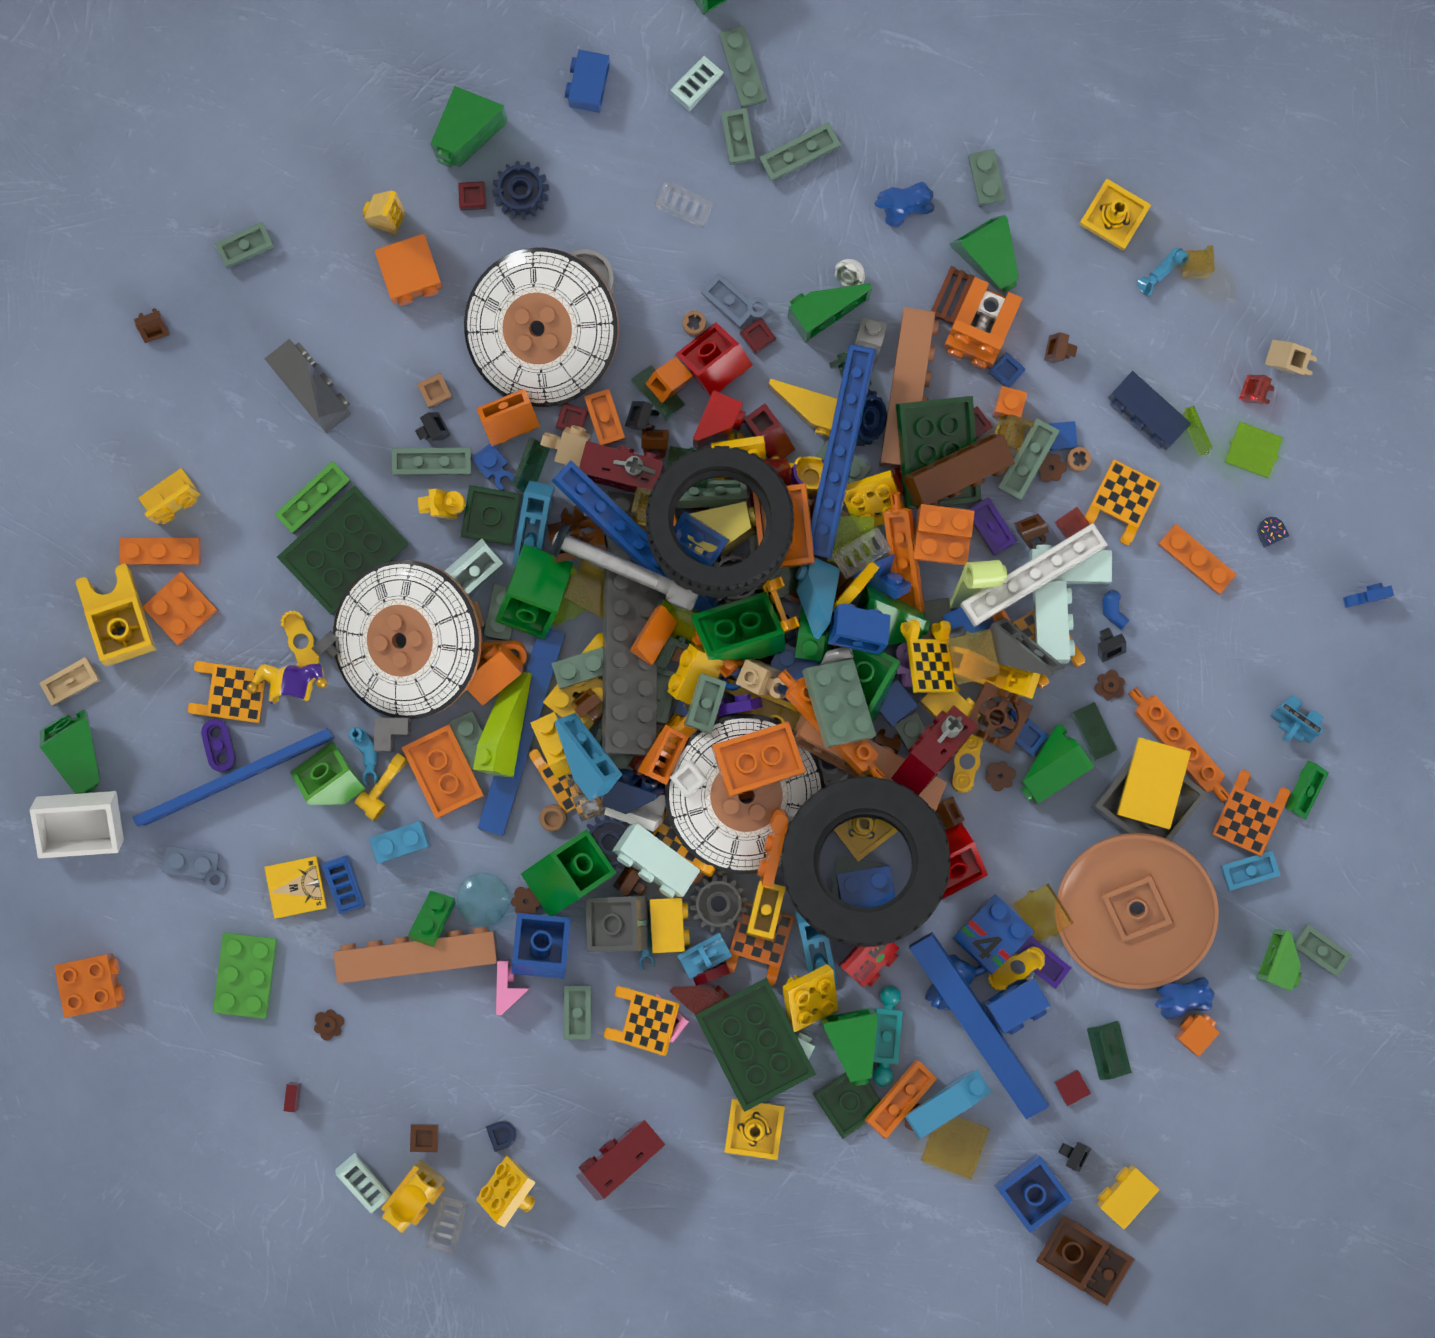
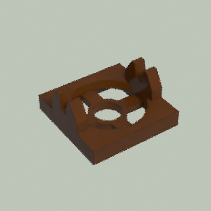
[548,506,607,563]
[967,682,1033,753]

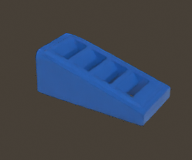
[322,855,365,914]

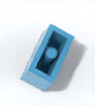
[369,821,432,864]

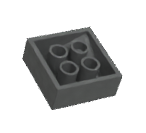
[265,339,351,433]
[1091,752,1208,841]

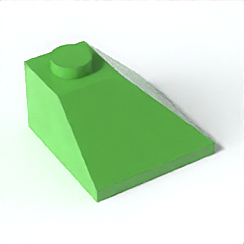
[290,741,366,805]
[1256,929,1302,991]

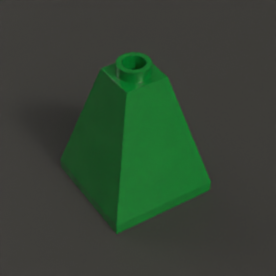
[950,215,1019,293]
[857,584,930,645]
[821,1007,878,1086]

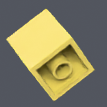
[688,502,756,561]

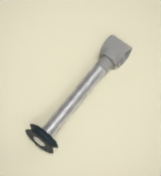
[549,521,699,611]

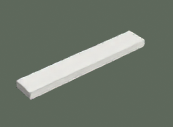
[960,523,1107,627]

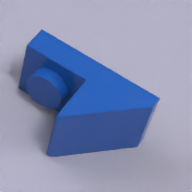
[852,554,912,599]

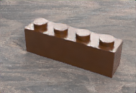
[903,434,1015,506]

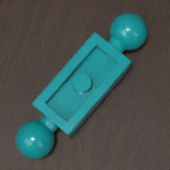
[873,985,903,1087]

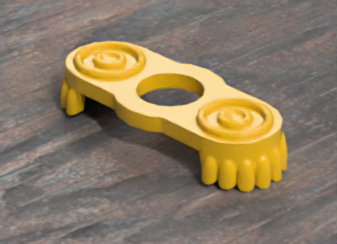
[281,611,319,667]
[951,735,984,793]
[988,947,1045,991]

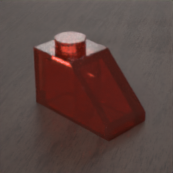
[669,984,730,1015]

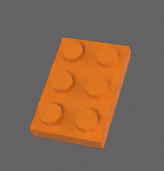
[753,483,815,568]
[711,721,806,798]
[401,724,484,819]

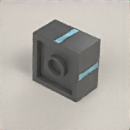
[586,896,648,952]

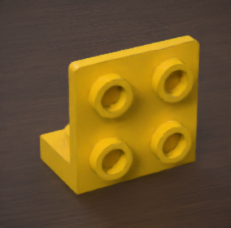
[138,468,201,524]

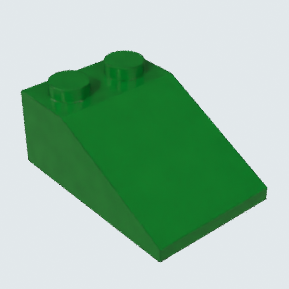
[787,283,872,343]
[690,592,785,660]
[848,649,901,723]

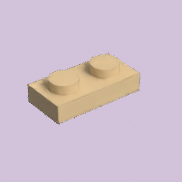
[39,657,101,706]

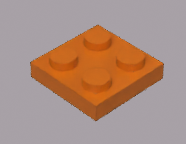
[142,571,219,646]

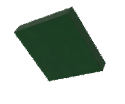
[460,485,522,546]
[813,1072,881,1139]

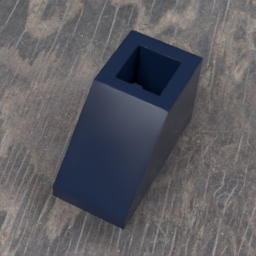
[602,768,665,814]

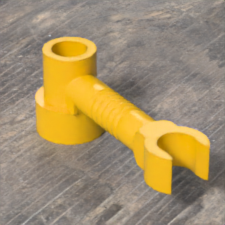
[354,753,408,822]

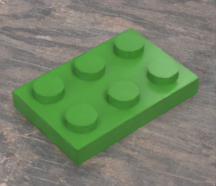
[213,932,278,1019]

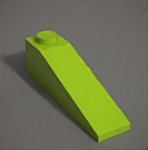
[473,672,532,777]

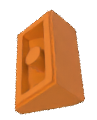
[629,605,678,666]

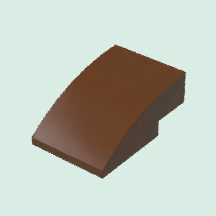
[1036,1215,1135,1306]

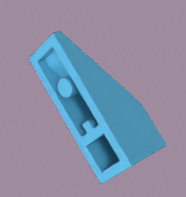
[512,481,555,564]
[796,558,840,639]
[555,713,622,801]
[794,907,838,986]
[905,1069,991,1139]

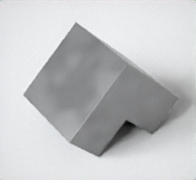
[374,717,412,752]

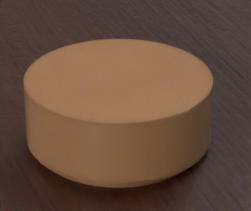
[539,804,567,832]

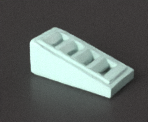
[670,56,724,112]
[335,1153,391,1213]

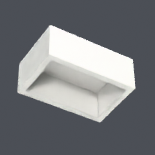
[30,791,124,858]

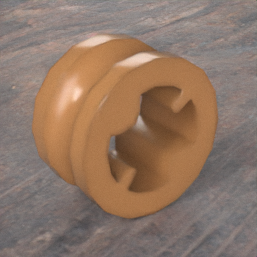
[683,311,706,336]
[1066,447,1091,472]

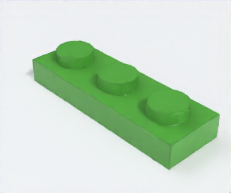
[274,461,352,534]

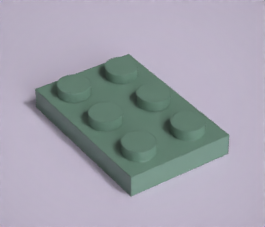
[802,659,876,748]

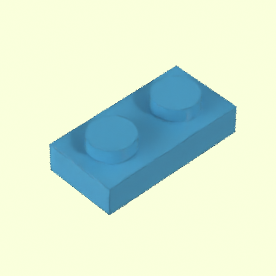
[1220,850,1281,891]

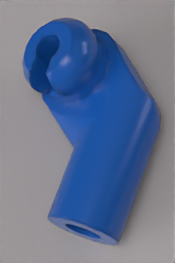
[1102,590,1129,630]

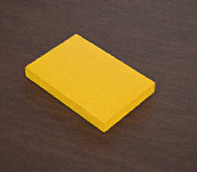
[1117,737,1191,830]

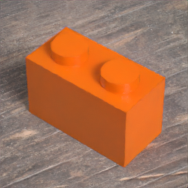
[476,389,541,446]
[467,642,524,706]

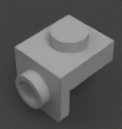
[855,317,888,363]

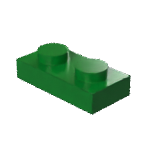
[1285,761,1329,820]
[408,891,456,947]

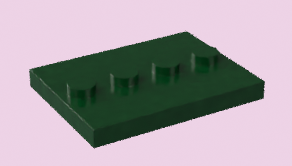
[896,396,981,510]
[277,485,409,615]
[695,977,816,1112]

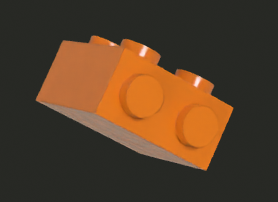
[374,233,443,306]
[54,953,125,1018]

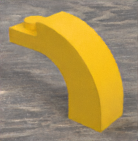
[949,645,1041,699]

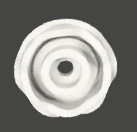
[834,259,865,287]

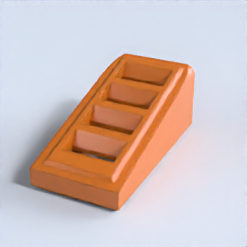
[638,725,689,785]

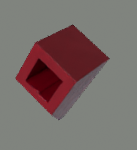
[743,403,796,460]

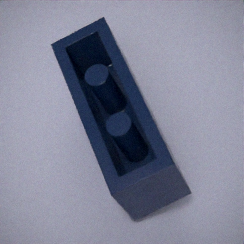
[1108,370,1191,450]

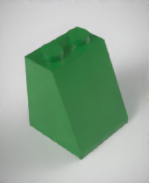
[430,86,507,167]
[495,544,574,640]
[520,829,617,916]

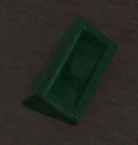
[631,365,685,422]
[512,438,549,494]
[1071,702,1117,761]
[1087,1021,1132,1080]

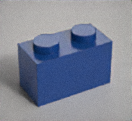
[565,49,610,113]
[828,604,891,655]

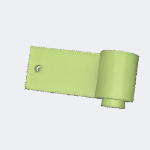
[950,560,1007,608]

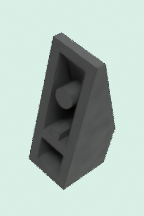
[978,618,1065,676]

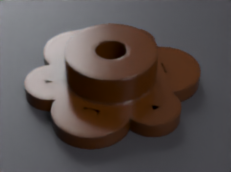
[1038,453,1067,482]
[1095,670,1125,700]
[986,761,1016,791]
[511,887,541,914]
[314,1009,344,1041]

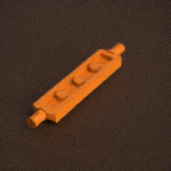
[883,492,925,613]
[777,669,885,779]
[1128,687,1230,802]

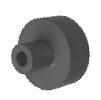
[311,631,339,659]

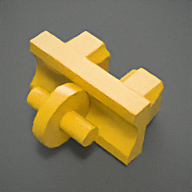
[418,488,466,520]

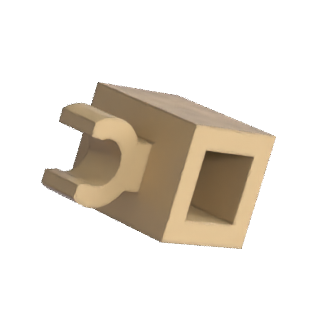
[1264,340,1317,375]
[540,425,592,467]
[735,659,786,699]

